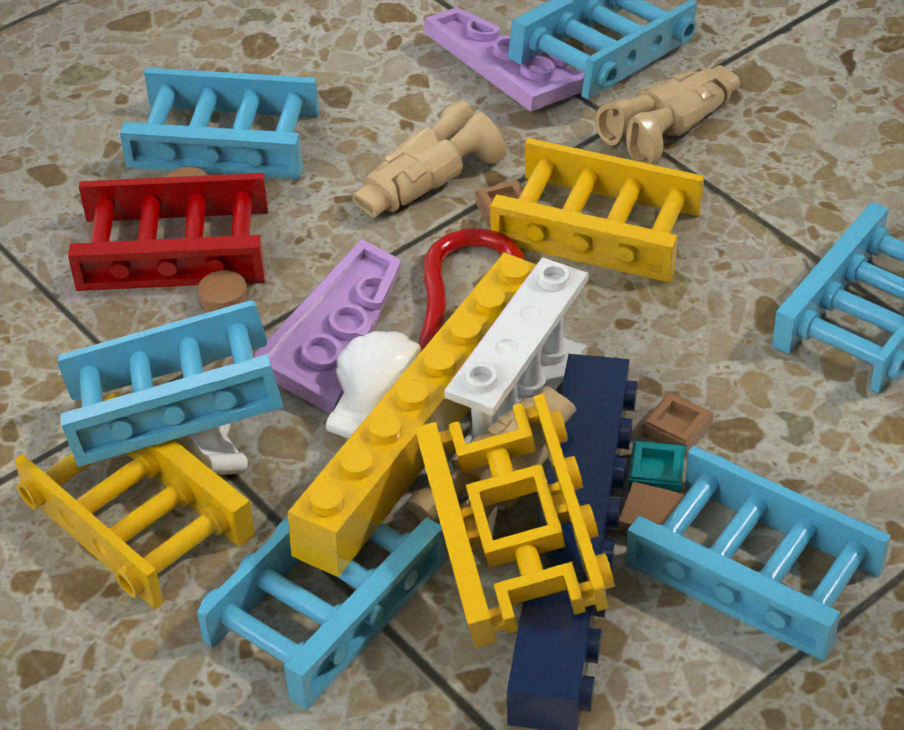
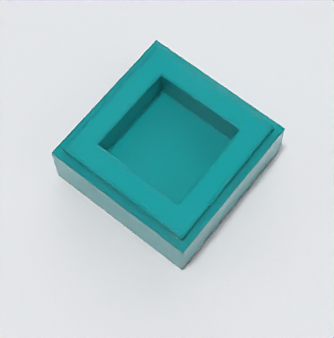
[628,441,686,493]

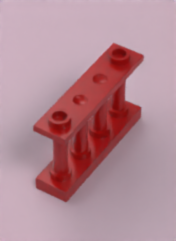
[68,173,269,291]

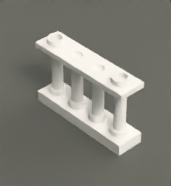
[444,257,589,474]

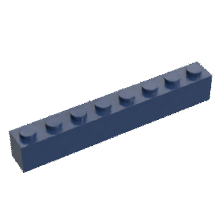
[507,353,638,730]

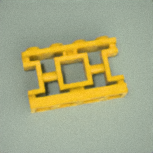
[415,394,615,648]

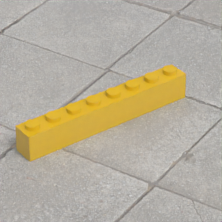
[288,253,537,577]

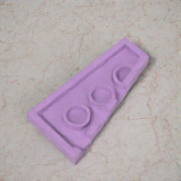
[423,7,585,112]
[254,239,401,414]

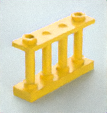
[490,138,704,283]
[14,392,255,610]

